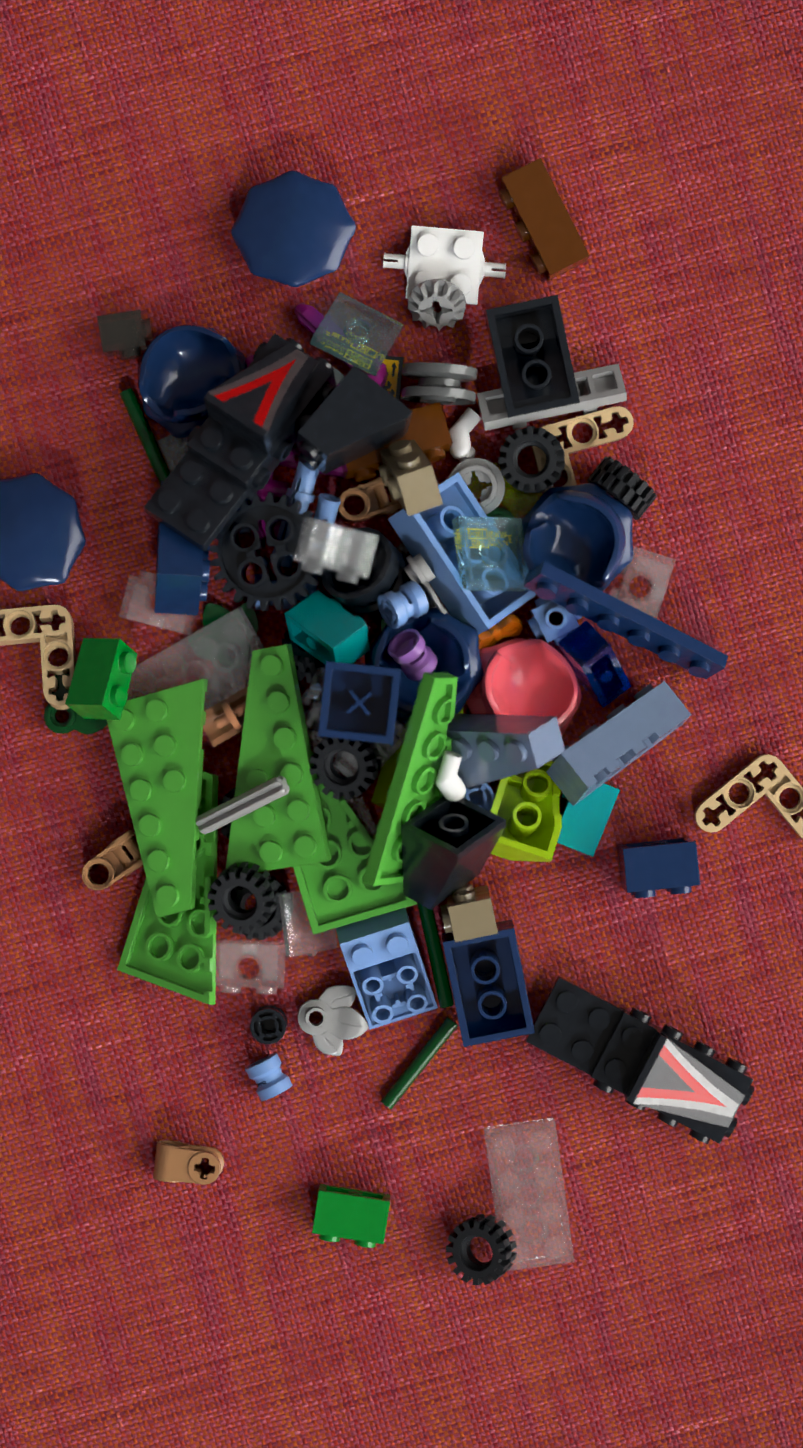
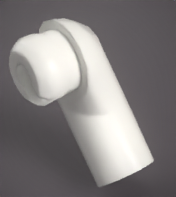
[449,407,482,462]
[436,751,466,801]

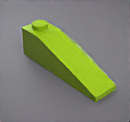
[489,760,562,862]

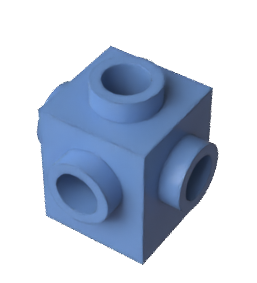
[527,598,582,646]

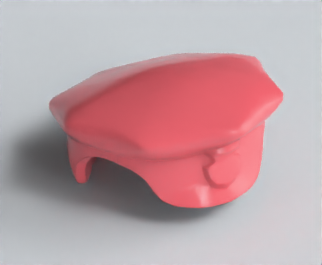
[466,638,582,736]

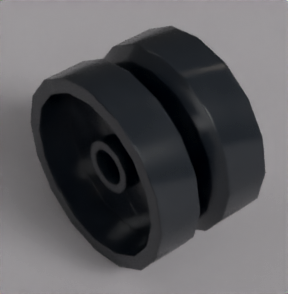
[320,527,411,621]

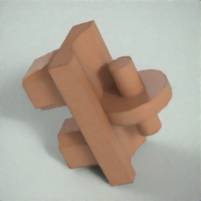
[203,686,248,747]

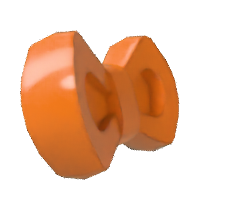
[478,614,523,651]

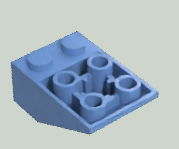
[336,908,438,1030]

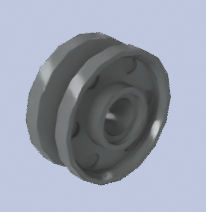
[400,362,478,405]

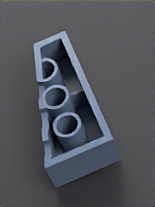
[547,681,691,806]
[447,713,565,789]

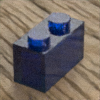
[558,620,632,708]

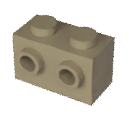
[378,439,443,516]
[440,884,498,942]

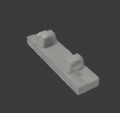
[477,363,627,431]

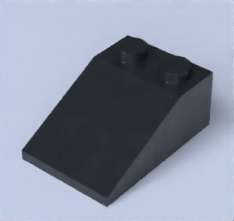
[485,295,580,418]

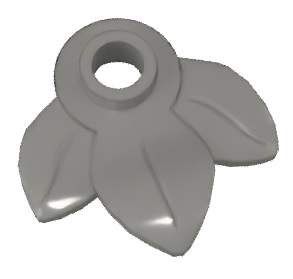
[404,553,448,614]
[297,985,369,1056]

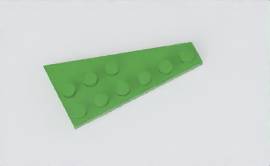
[226,644,331,872]
[363,672,458,886]
[107,679,208,918]
[293,751,418,935]
[117,771,218,1005]

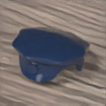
[231,170,356,287]
[138,325,247,438]
[0,473,86,592]
[519,483,634,591]
[364,607,483,723]

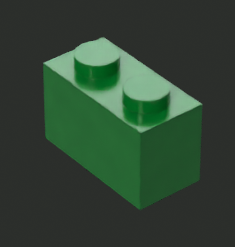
[65,638,138,720]
[312,1184,391,1248]

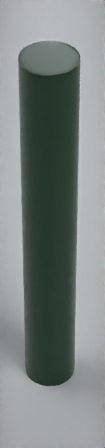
[120,388,170,486]
[417,903,454,1008]
[380,1016,459,1110]

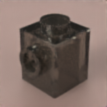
[97,310,154,360]

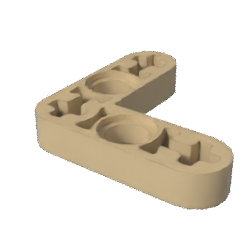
[531,406,634,492]
[0,605,76,710]
[694,754,803,839]

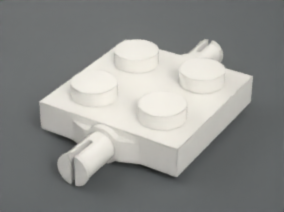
[383,225,506,305]

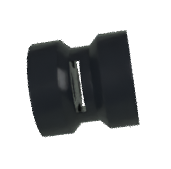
[250,1004,288,1044]

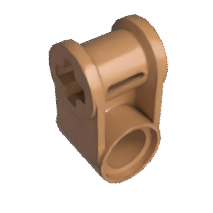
[338,477,403,523]
[82,829,143,890]
[153,1140,225,1185]

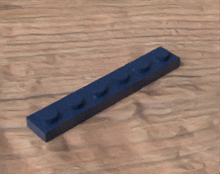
[523,561,728,679]

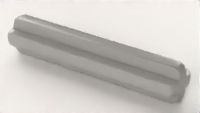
[196,776,290,834]

